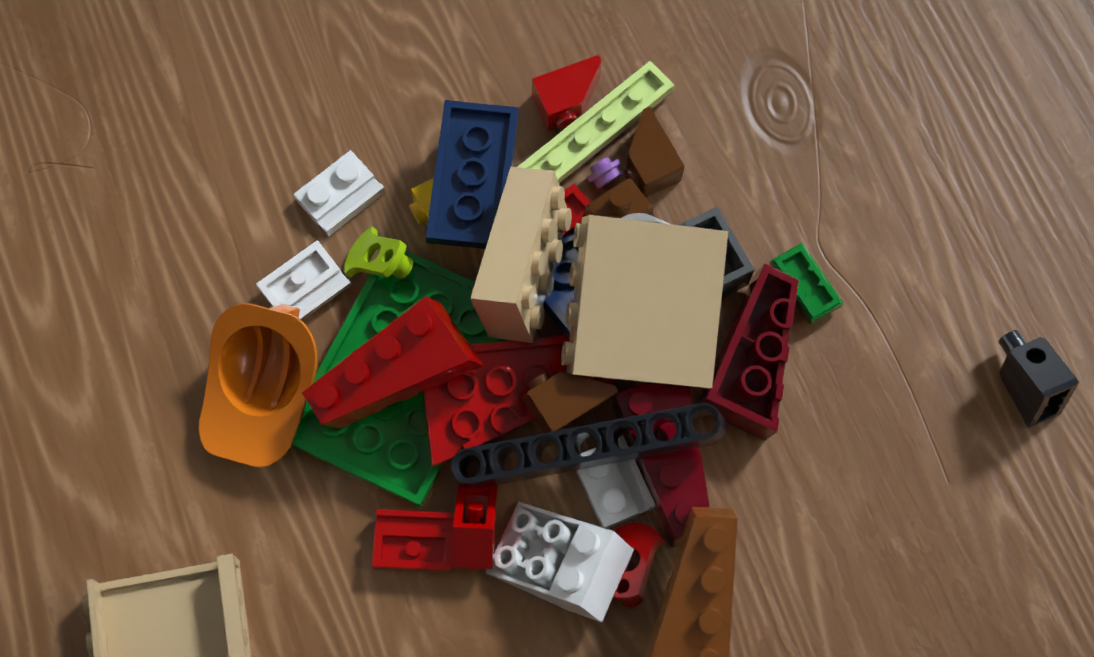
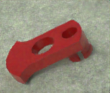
[613,523,666,608]

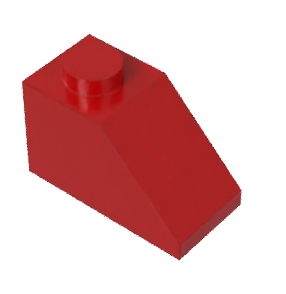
[532,55,602,131]
[452,484,498,570]

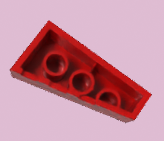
[301,296,484,428]

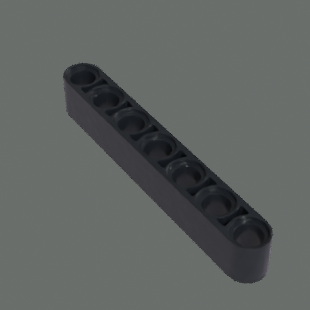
[451,403,726,488]

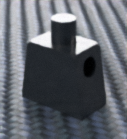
[998,330,1079,428]

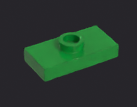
[769,242,843,325]

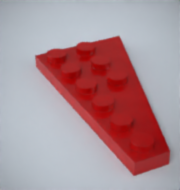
[422,336,623,468]

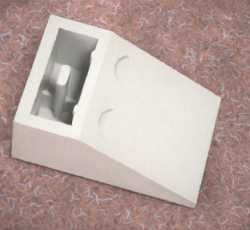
[485,502,634,622]

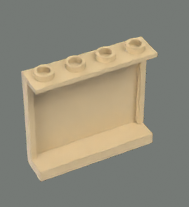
[561,215,728,388]
[82,554,252,657]

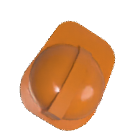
[199,303,318,467]

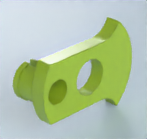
[344,226,413,279]

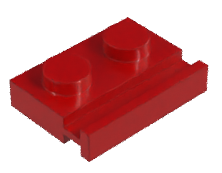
[372,509,455,573]

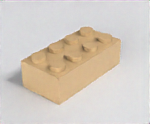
[470,167,572,343]

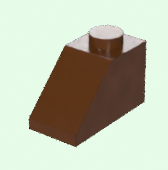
[624,106,685,197]
[521,372,618,433]

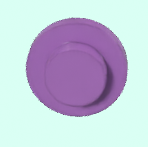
[587,157,623,189]

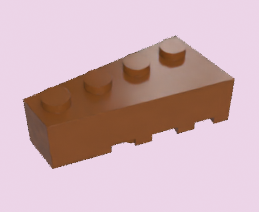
[644,507,738,657]

